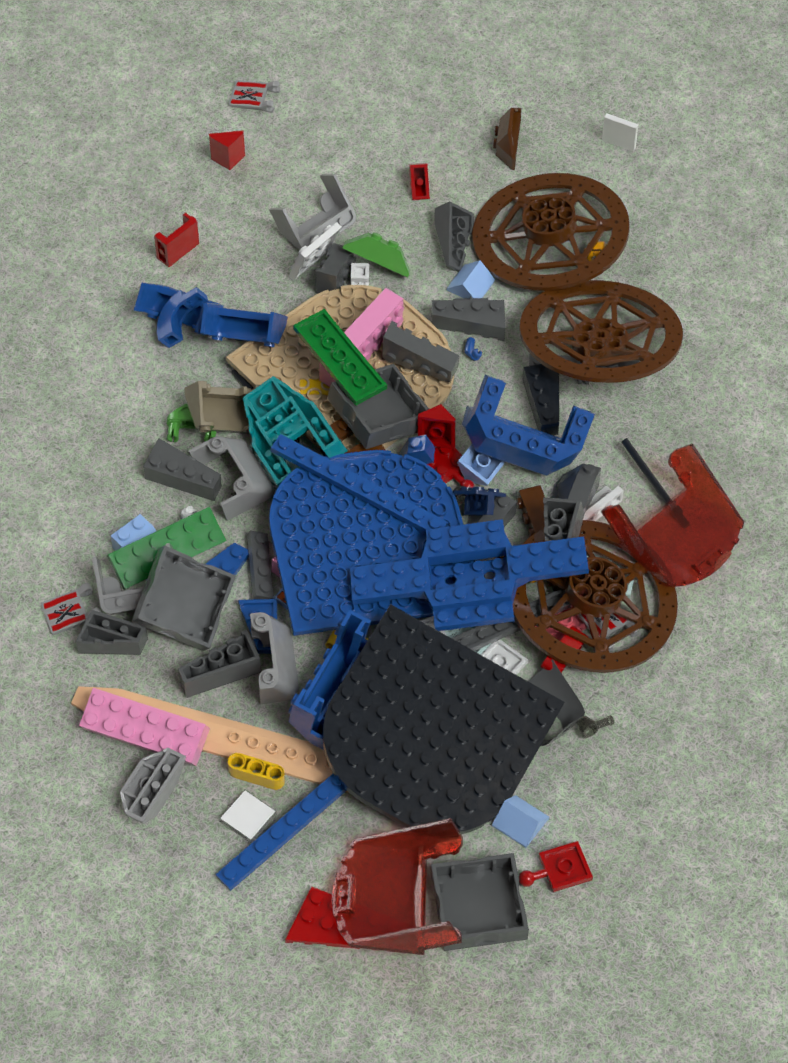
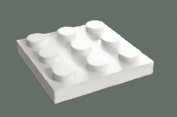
[289,222,342,281]

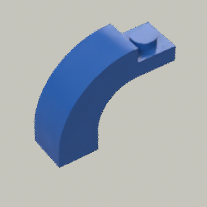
[157,287,208,348]

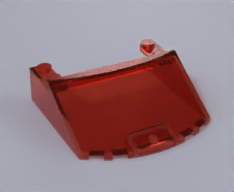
[601,443,744,587]
[332,819,463,955]

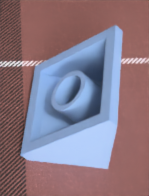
[446,261,495,298]
[457,444,505,486]
[492,795,549,848]

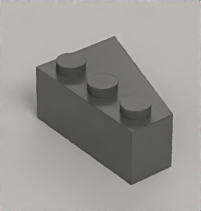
[315,243,356,294]
[76,610,148,655]

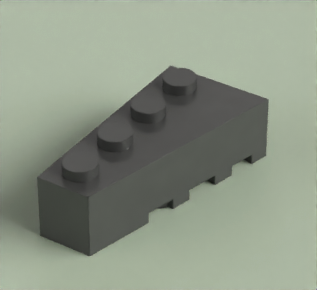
[431,300,505,341]
[382,321,459,383]
[143,438,222,501]
[543,497,585,578]
[178,629,262,698]

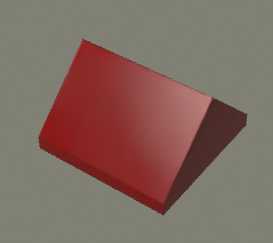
[209,130,245,170]
[418,404,456,449]

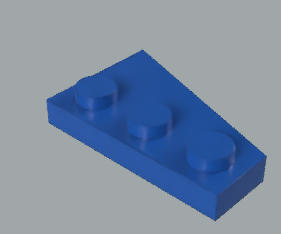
[206,543,249,575]
[238,599,277,654]

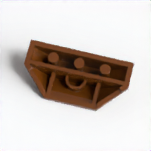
[493,108,522,170]

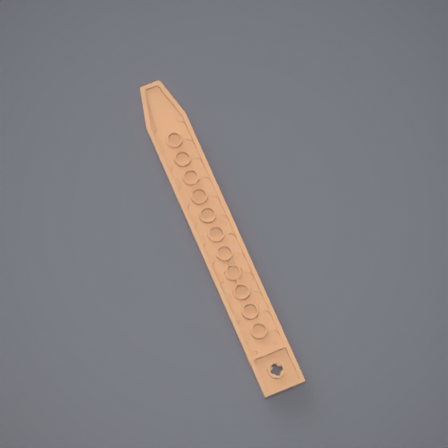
[71,686,349,793]

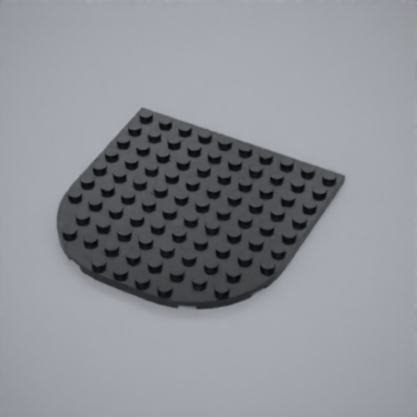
[322,604,565,836]

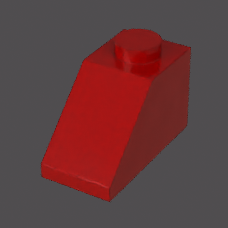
[408,163,430,200]

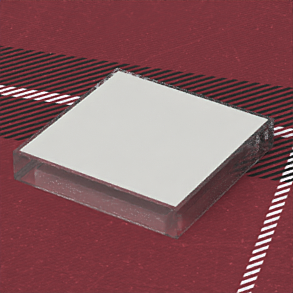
[219,789,277,843]

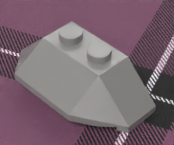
[120,748,186,824]

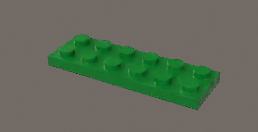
[293,309,387,406]
[107,506,227,590]

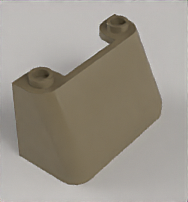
[184,381,260,435]

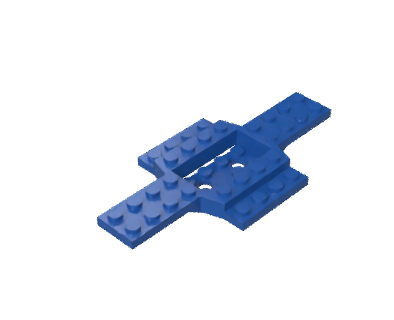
[350,519,589,631]

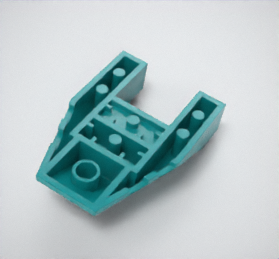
[243,376,347,486]

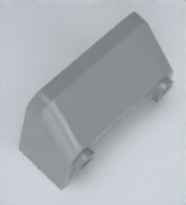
[269,174,356,250]
[189,436,274,521]
[92,543,173,614]

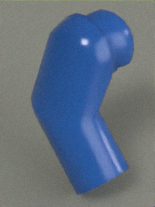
[464,337,482,361]

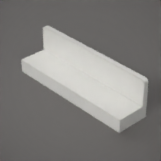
[583,486,624,521]

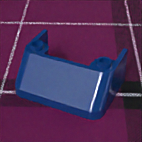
[134,282,224,335]
[200,304,288,347]

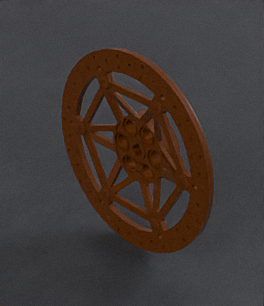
[472,173,630,291]
[519,280,683,383]
[513,520,678,673]

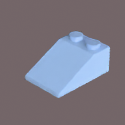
[111,514,156,581]

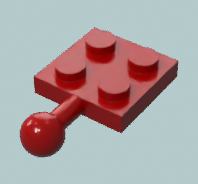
[427,447,475,490]
[518,841,593,892]

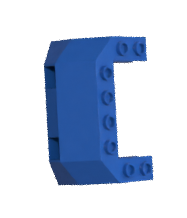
[462,374,595,476]
[288,610,371,750]

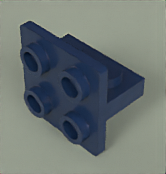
[454,487,506,516]

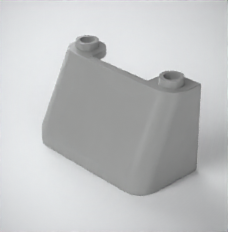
[250,612,299,704]

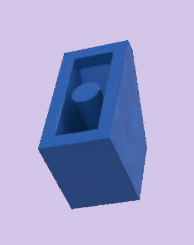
[399,435,435,464]

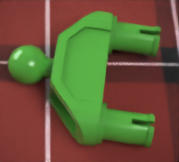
[166,404,217,442]

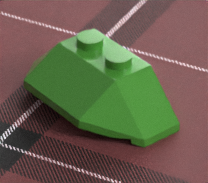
[343,232,410,277]

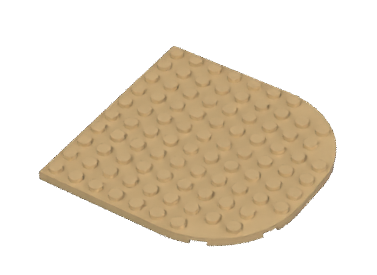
[226,285,455,451]

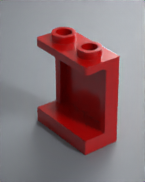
[154,212,199,267]

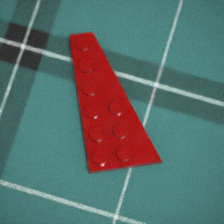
[285,886,427,954]

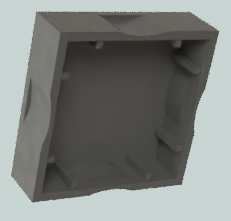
[327,364,429,449]
[132,546,236,651]
[431,853,529,951]

